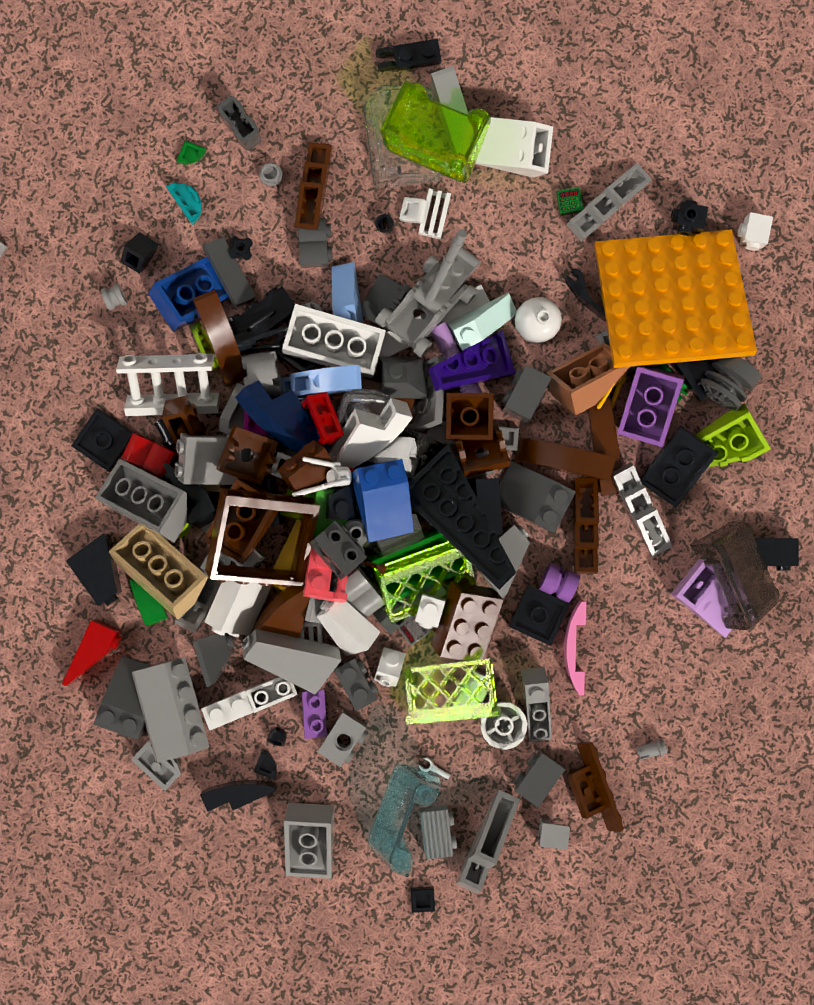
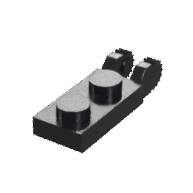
[375,38,442,72]

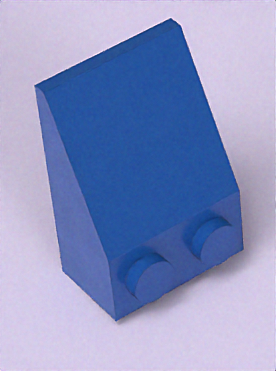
[148,257,229,333]
[351,459,414,543]

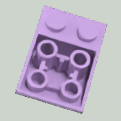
[670,559,753,638]

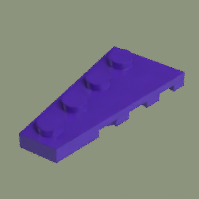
[429,330,516,391]

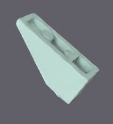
[447,293,516,351]

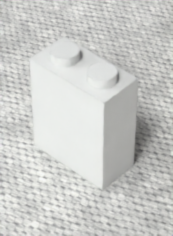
[204,580,271,637]

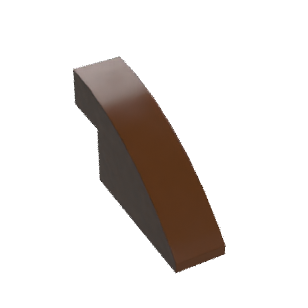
[193,289,247,387]
[514,438,616,481]
[249,576,310,638]

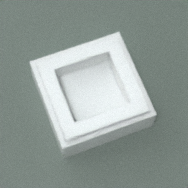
[399,197,427,224]

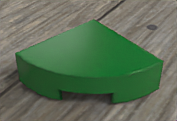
[176,140,207,165]

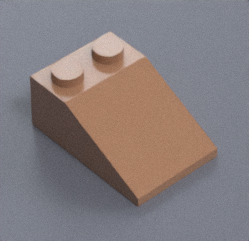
[546,343,629,416]

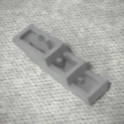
[566,163,652,242]
[611,462,673,557]

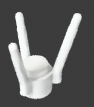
[292,457,352,497]

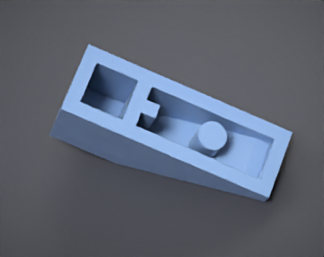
[332,262,364,324]

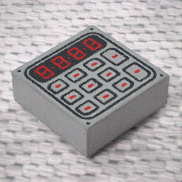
[398,614,429,646]

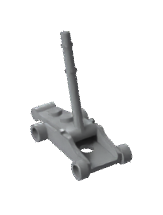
[375,229,481,358]

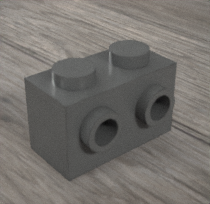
[309,521,367,580]
[334,656,379,711]
[513,749,565,808]

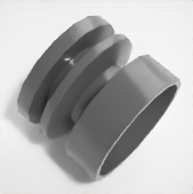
[698,357,762,411]

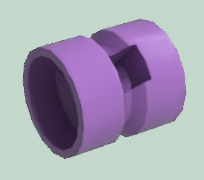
[538,562,581,603]

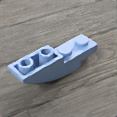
[282,365,362,399]

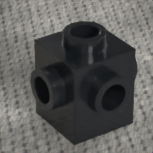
[670,200,708,236]

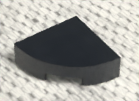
[254,749,277,780]

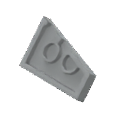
[407,355,446,434]

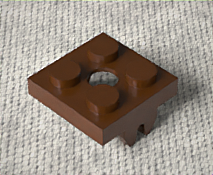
[216,425,278,486]
[454,425,510,477]

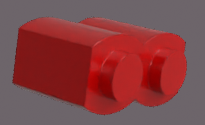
[121,433,178,478]

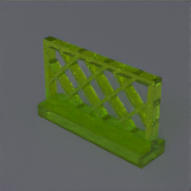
[373,542,476,623]
[404,659,501,725]

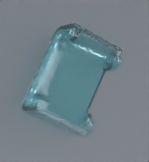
[368,763,441,877]

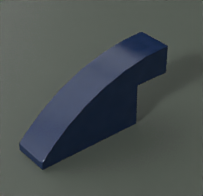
[235,380,331,452]

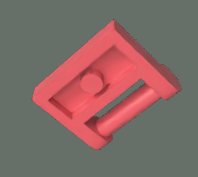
[303,548,348,603]

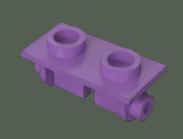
[302,689,327,739]

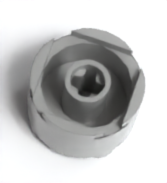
[242,351,283,398]

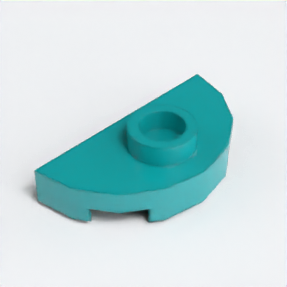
[165,183,202,225]

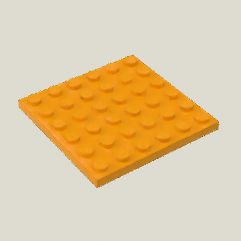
[594,229,757,368]

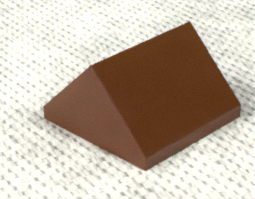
[446,393,494,440]

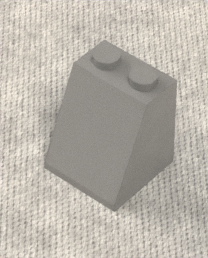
[474,525,530,598]

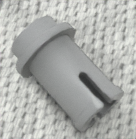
[636,739,667,761]

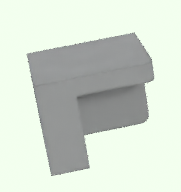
[537,818,570,850]

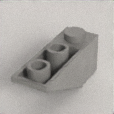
[521,667,552,742]

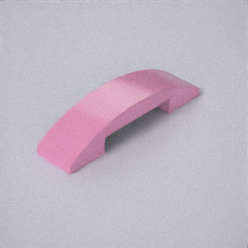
[564,601,586,695]

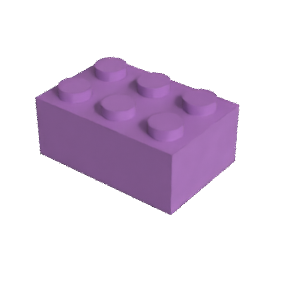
[617,365,685,447]

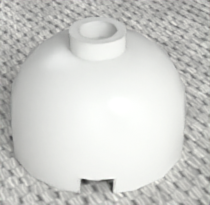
[514,297,562,344]
[480,701,528,750]

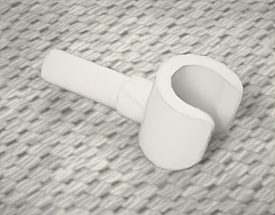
[419,757,451,779]

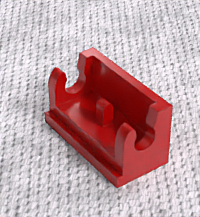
[302,392,344,446]

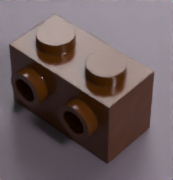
[161,395,206,445]
[277,440,333,498]

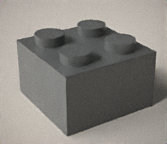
[501,365,552,423]

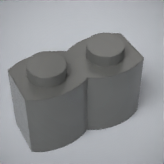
[218,96,261,151]
[298,217,333,268]

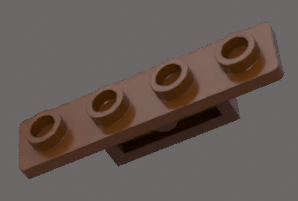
[566,742,624,832]

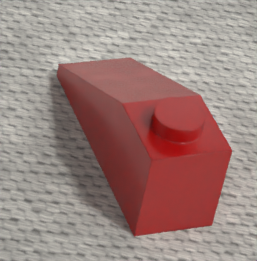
[62,619,122,686]

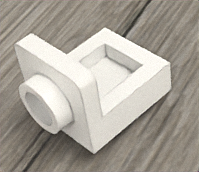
[415,593,446,629]
[374,647,406,687]

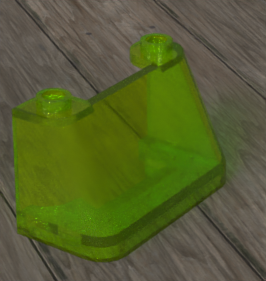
[380,81,491,183]

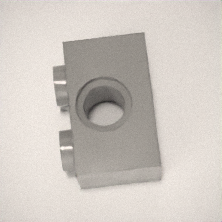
[318,710,368,767]

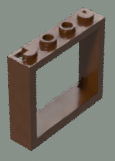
[205,488,320,588]

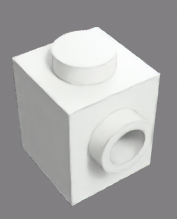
[737,212,773,251]

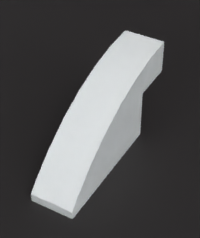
[328,398,413,468]

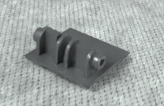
[361,274,412,334]

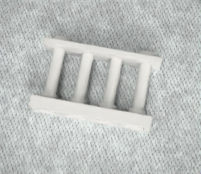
[116,353,220,416]

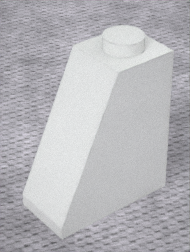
[367,437,420,479]
[316,600,380,656]

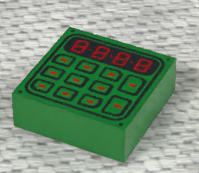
[556,187,583,215]

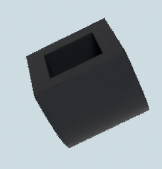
[120,232,159,274]

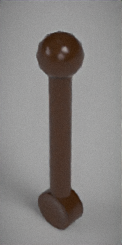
[360,560,387,574]

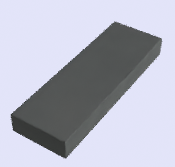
[202,237,256,308]

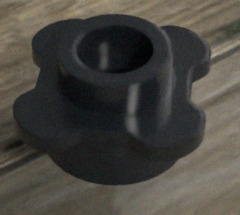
[229,236,253,260]

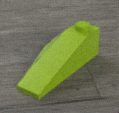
[695,403,771,468]

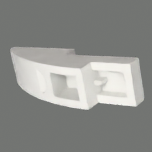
[201,677,298,731]

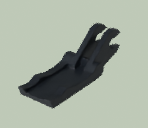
[565,269,606,322]

